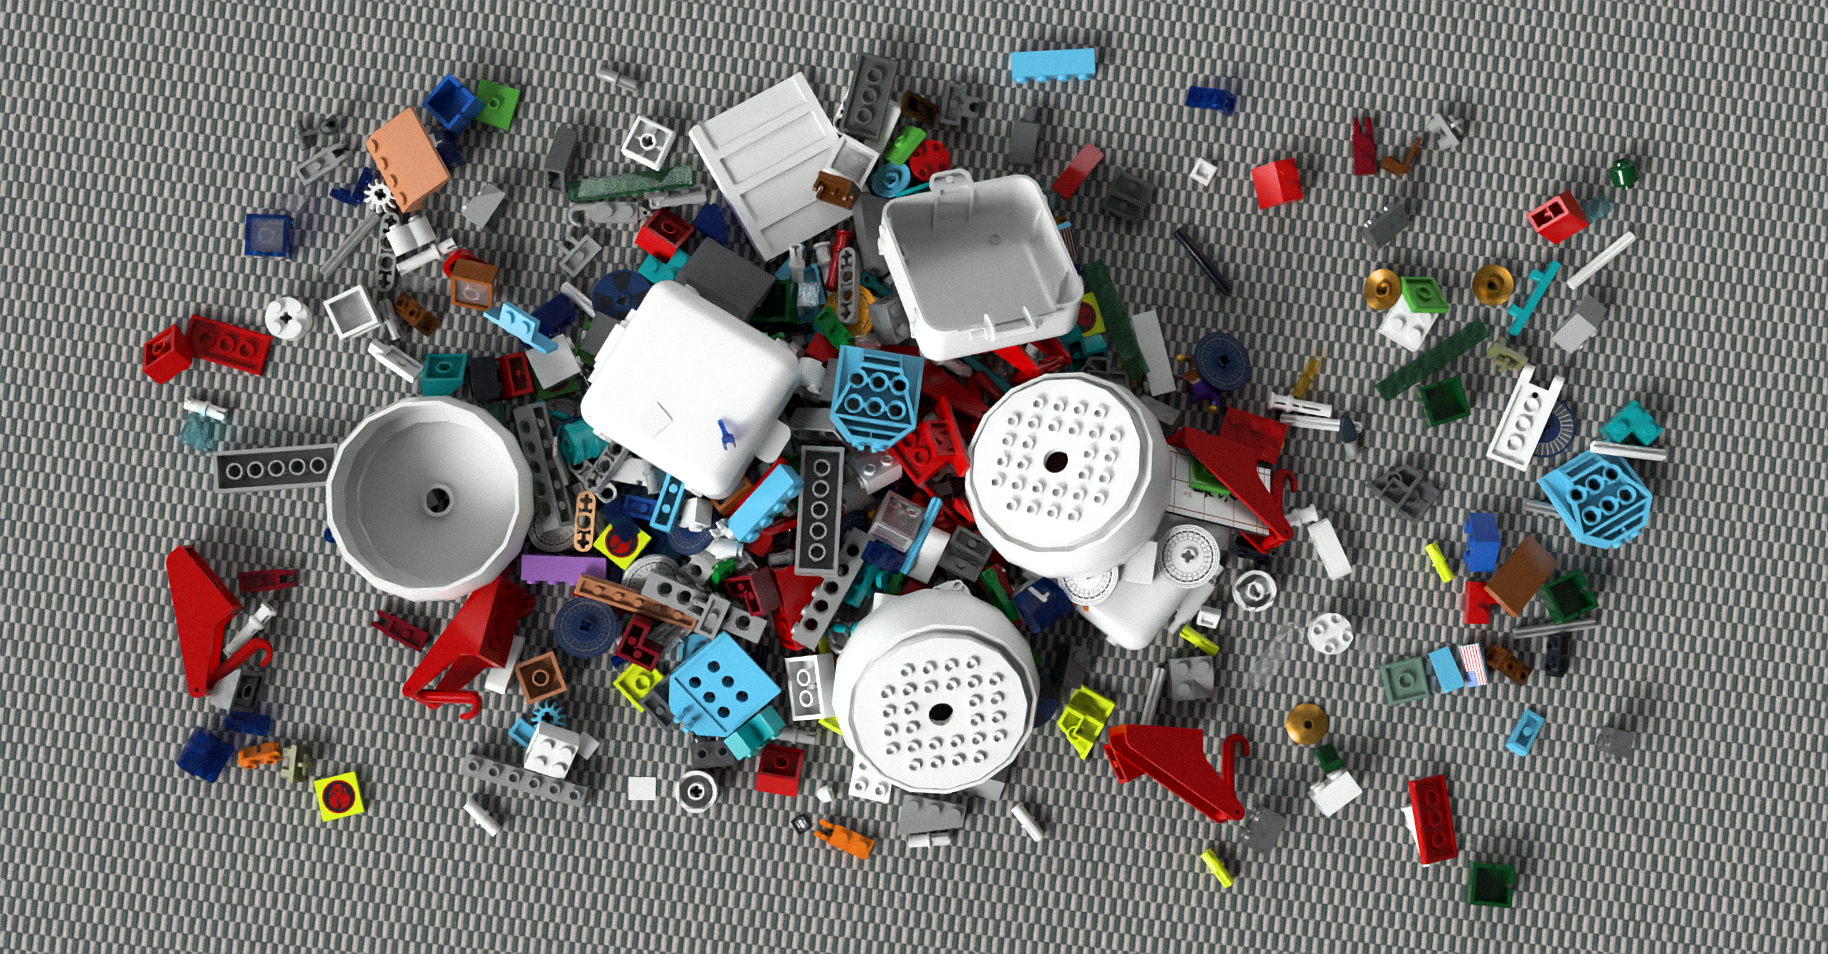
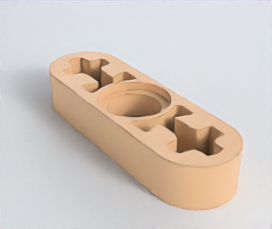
[574,491,597,552]

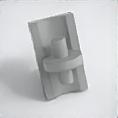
[1426,112,1464,150]

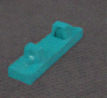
[1506,260,1561,337]
[843,539,893,608]

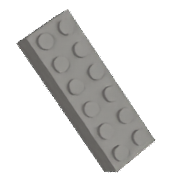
[212,443,340,494]
[794,445,845,577]

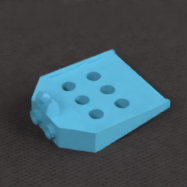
[830,345,924,453]
[1537,438,1653,549]
[669,630,781,737]

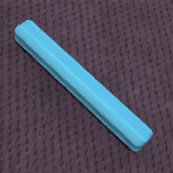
[899,496,943,575]

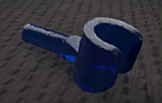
[717,419,736,450]

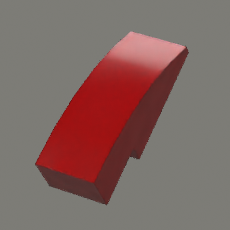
[1051,142,1104,202]

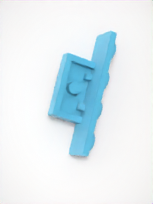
[483,302,559,354]

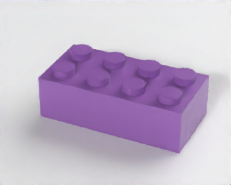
[521,550,611,586]

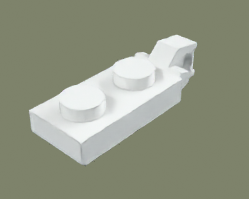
[368,339,424,383]

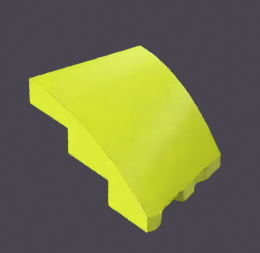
[1057,684,1116,760]

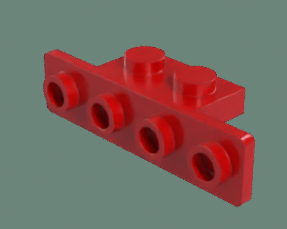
[922,396,971,477]

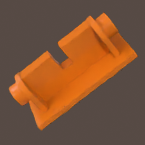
[237,741,284,769]

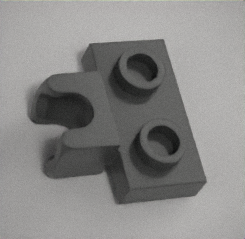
[939,82,981,127]

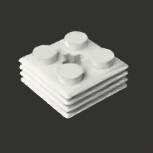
[621,115,676,171]

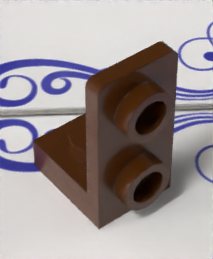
[1378,136,1422,178]
[393,292,441,337]
[1484,644,1532,687]

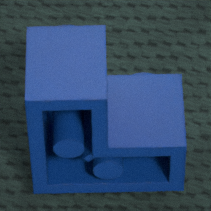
[1463,513,1501,572]

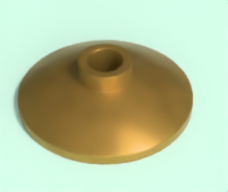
[1472,264,1514,306]
[1364,269,1402,310]
[1286,703,1328,745]

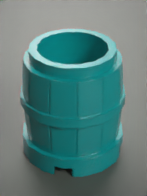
[557,418,609,465]

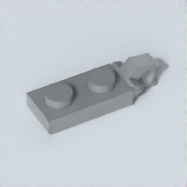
[649,183,707,209]

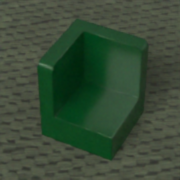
[1312,742,1345,774]

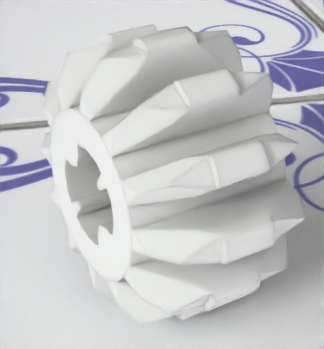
[364,179,397,214]

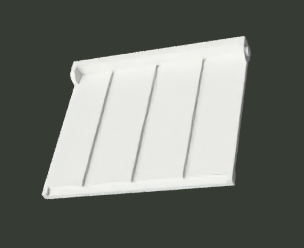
[688,72,870,265]

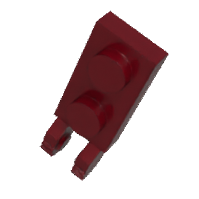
[1351,117,1376,176]
[238,569,299,593]
[370,609,431,653]

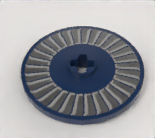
[1532,396,1575,458]

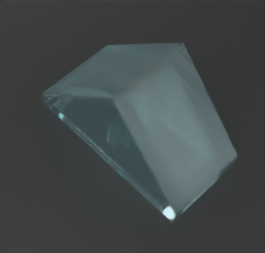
[797,282,820,324]
[177,413,213,454]

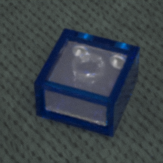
[244,214,294,260]

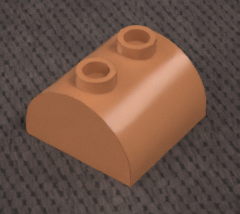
[514,651,568,705]

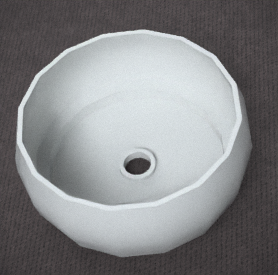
[965,372,1172,578]
[326,395,534,602]
[832,589,1040,794]

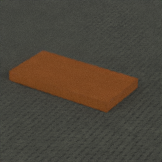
[1484,534,1559,618]

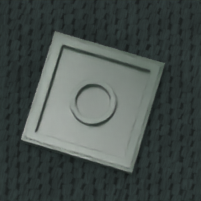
[1379,656,1431,706]

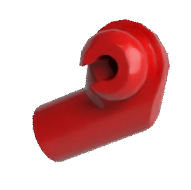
[519,594,536,619]

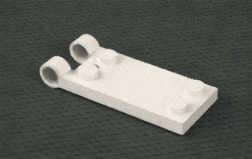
[1486,363,1565,472]

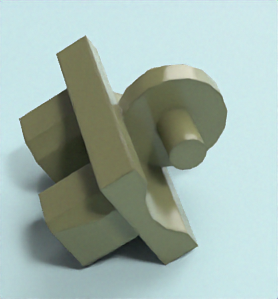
[1486,336,1529,373]
[281,744,315,783]

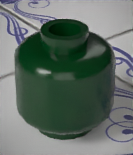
[1609,158,1640,190]

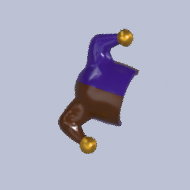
[1176,354,1222,414]

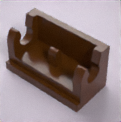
[812,171,861,210]

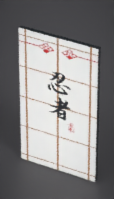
[1165,445,1271,537]

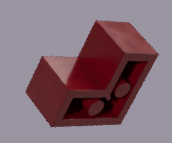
[724,566,782,617]
[614,612,665,672]

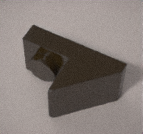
[900,90,939,125]

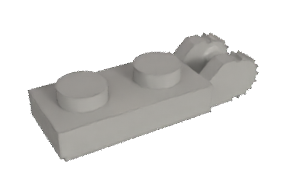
[294,140,354,187]

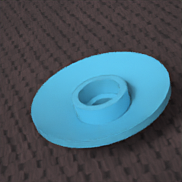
[872,162,911,198]

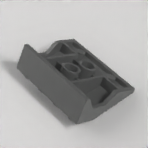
[674,236,777,324]

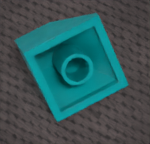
[421,354,468,397]

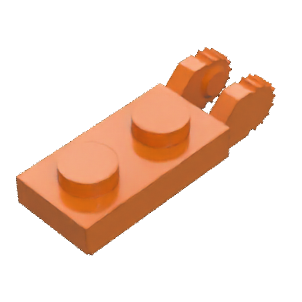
[814,818,875,861]

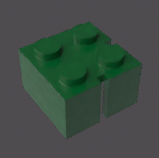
[750,280,799,327]
[1414,375,1472,429]
[1538,568,1599,626]
[1465,860,1515,909]

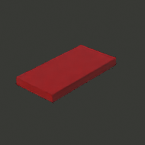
[185,314,273,376]
[1408,774,1458,865]

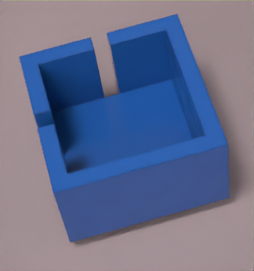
[422,73,486,136]

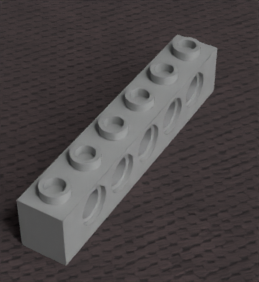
[513,402,575,532]
[790,527,876,651]
[641,567,769,644]
[461,752,591,808]

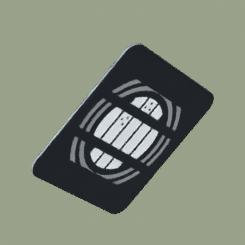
[791,813,813,835]

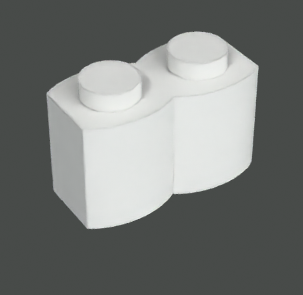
[386,215,437,256]

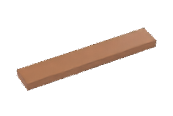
[574,572,698,630]

